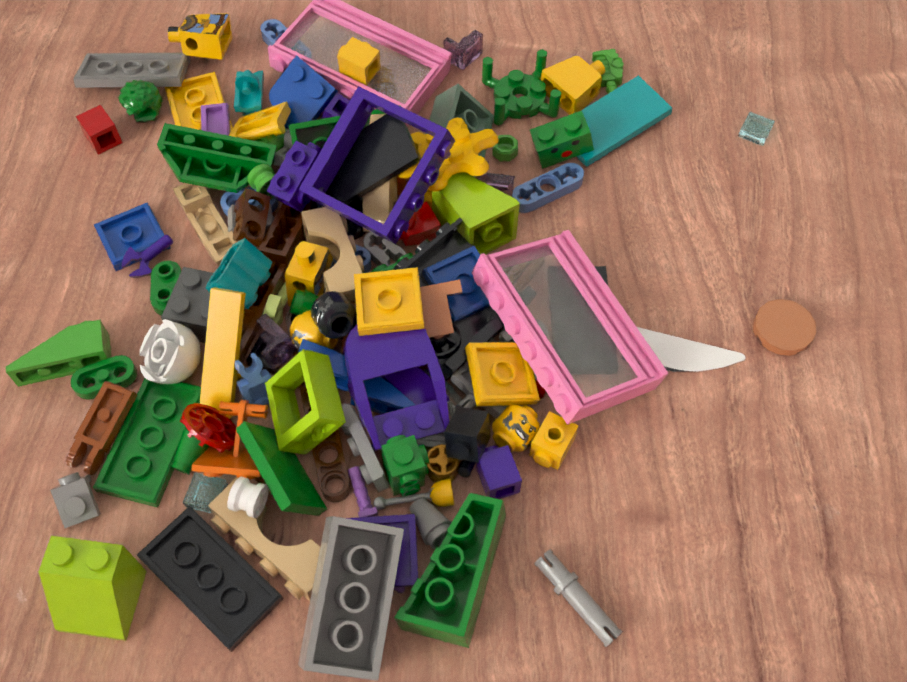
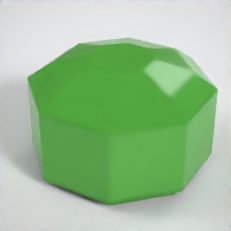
[492,135,518,161]

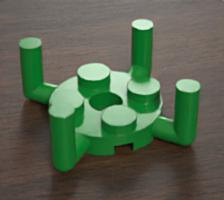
[482,49,561,126]

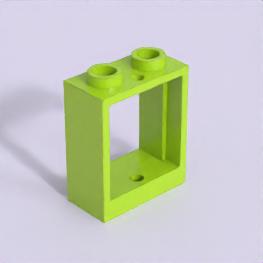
[265,349,346,455]

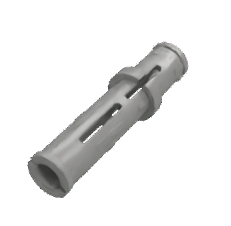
[534,549,623,647]

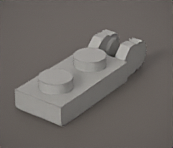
[341,403,390,493]

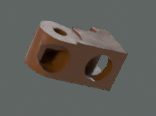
[233,188,271,248]

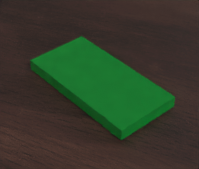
[93,378,201,508]

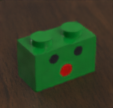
[529,110,594,169]

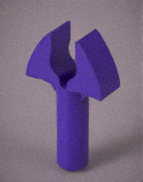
[121,234,173,278]

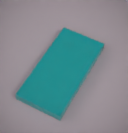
[576,75,672,167]

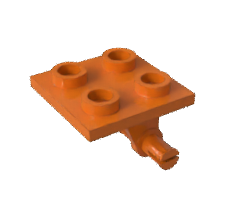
[192,400,268,480]

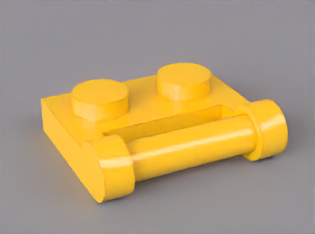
[229,101,291,141]

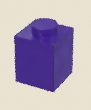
[476,445,522,499]

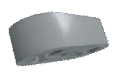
[363,232,406,267]

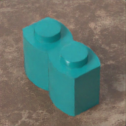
[205,238,272,309]

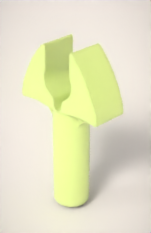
[263,283,288,327]

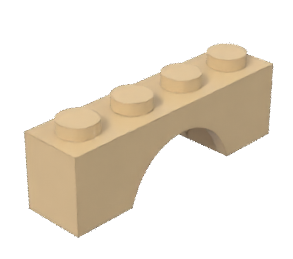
[301,207,364,301]
[208,477,320,601]

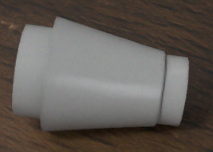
[409,498,452,549]

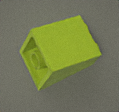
[432,172,520,254]
[38,536,147,641]

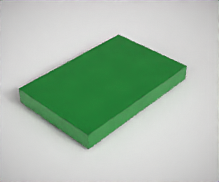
[236,421,327,516]

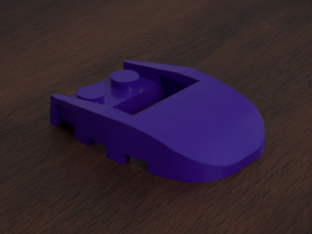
[344,325,450,452]

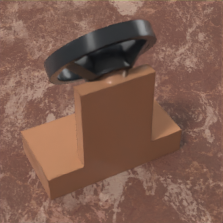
[420,279,462,359]

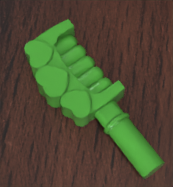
[592,49,624,94]

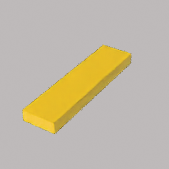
[200,287,246,419]

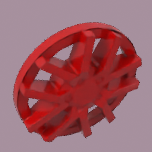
[180,403,236,453]

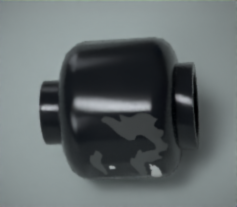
[311,291,357,339]

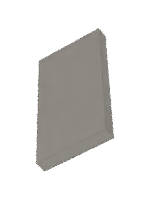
[73,52,190,88]

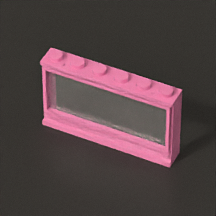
[268,0,452,127]
[472,230,669,425]

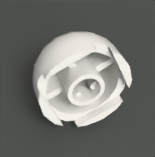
[140,319,201,384]

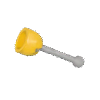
[373,479,455,510]

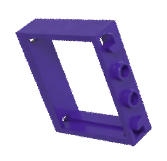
[299,86,455,245]

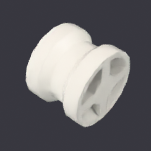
[227,476,269,518]

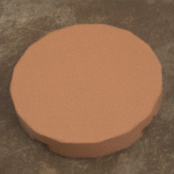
[753,299,816,356]

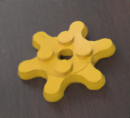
[397,117,499,192]

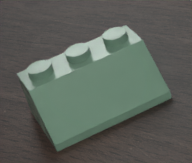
[426,84,494,178]

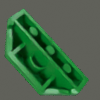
[157,123,277,193]

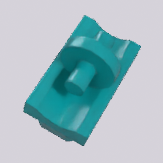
[234,70,264,116]

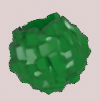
[118,80,163,122]

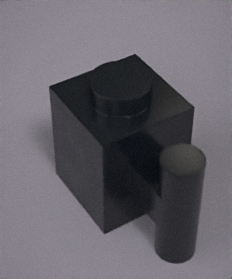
[444,407,491,478]

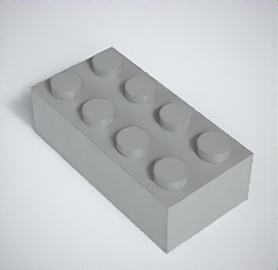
[298,516,404,681]

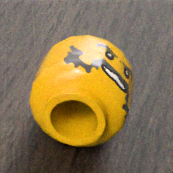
[290,310,338,349]
[492,404,540,453]

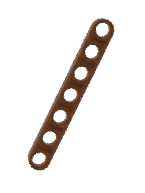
[286,310,351,503]

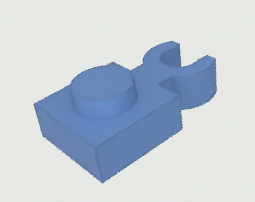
[235,353,271,405]

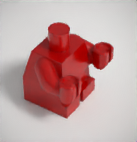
[398,201,441,246]

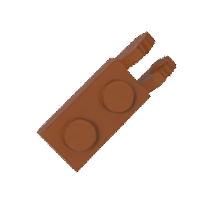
[66,381,137,475]

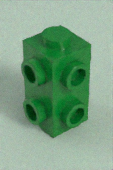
[381,435,430,497]

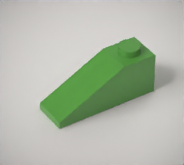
[6,320,112,387]

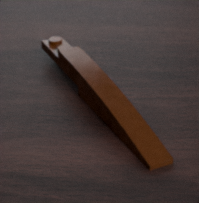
[239,200,317,363]

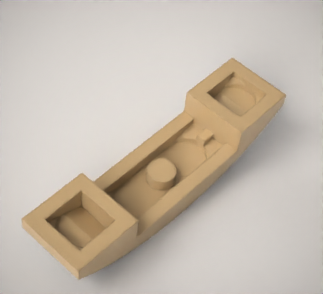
[173,183,237,266]

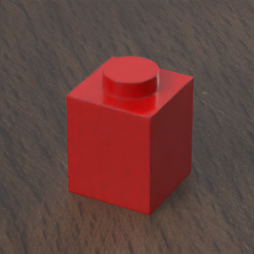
[76,105,123,155]

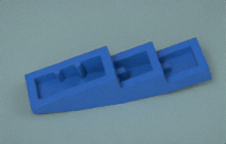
[298,339,415,414]

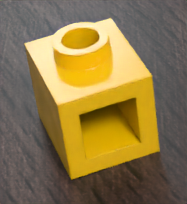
[337,37,381,86]
[529,411,579,470]

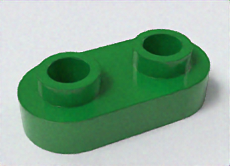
[150,260,182,316]
[70,355,137,400]

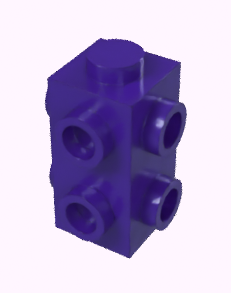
[267,141,322,212]

